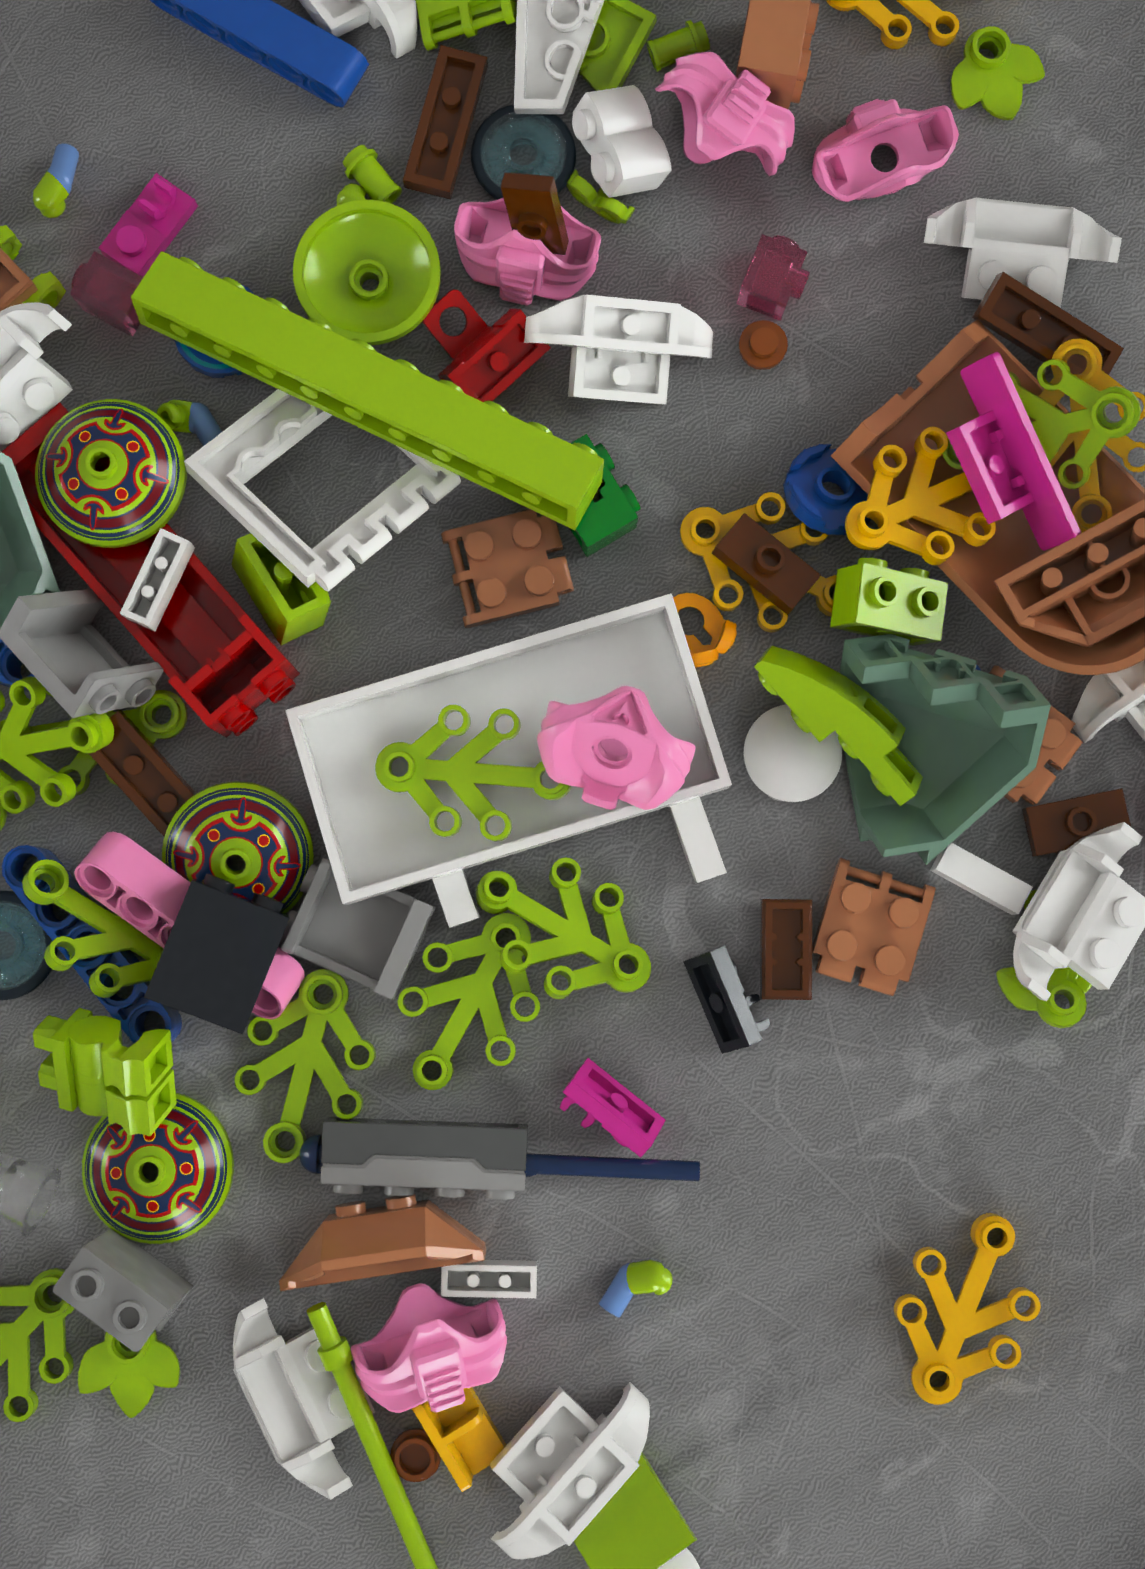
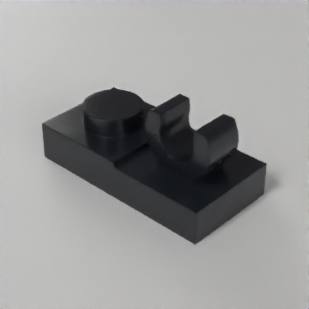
[683,945,771,1054]

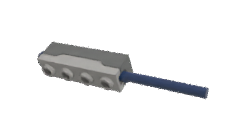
[299,1117,700,1200]

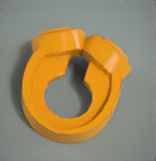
[673,593,737,667]

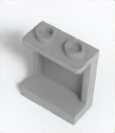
[0,589,164,718]
[282,858,437,1000]
[53,1229,194,1352]

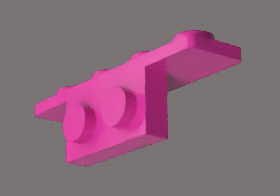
[946,352,1081,551]

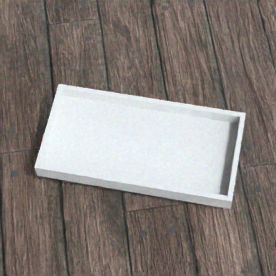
[285,593,732,905]

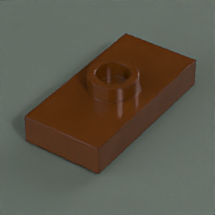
[501,172,569,255]
[712,513,821,615]
[1022,788,1131,857]
[760,899,812,1000]

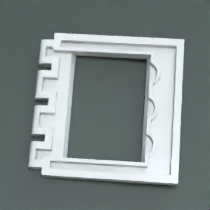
[184,389,461,592]

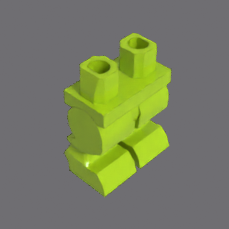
[33,1008,177,1136]

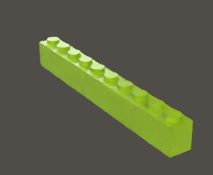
[131,251,604,530]

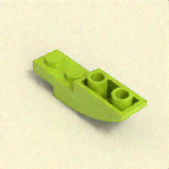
[754,646,923,806]

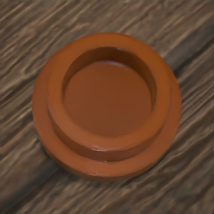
[739,320,788,370]
[390,1428,441,1482]

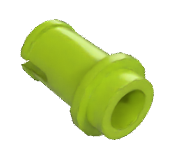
[646,20,710,72]
[343,145,402,204]

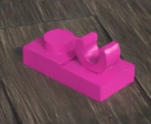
[99,173,198,281]
[560,1058,666,1158]

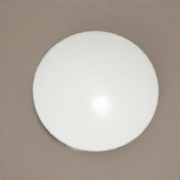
[743,704,842,802]

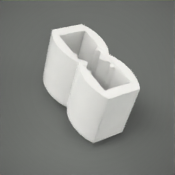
[572,85,672,198]

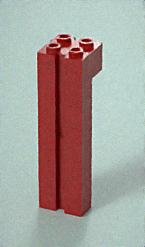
[2,402,300,738]

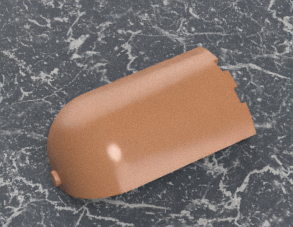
[831,319,1145,675]

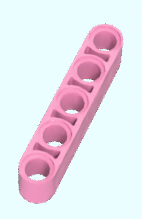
[74,832,305,1019]

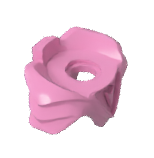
[655,52,795,176]
[812,99,959,202]
[454,198,601,306]
[537,686,696,810]
[350,1283,507,1413]

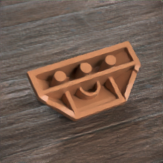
[994,499,1145,648]
[279,1194,486,1291]

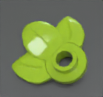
[950,26,1045,120]
[996,966,1092,1028]
[78,1331,180,1418]

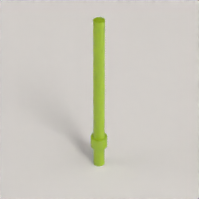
[306,1302,438,1569]

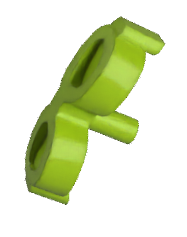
[566,169,635,224]

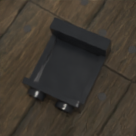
[144,873,290,1034]

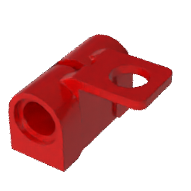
[422,289,551,402]

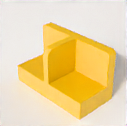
[412,1387,506,1492]

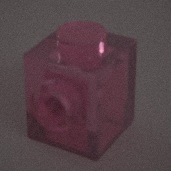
[736,234,810,321]
[70,251,143,337]

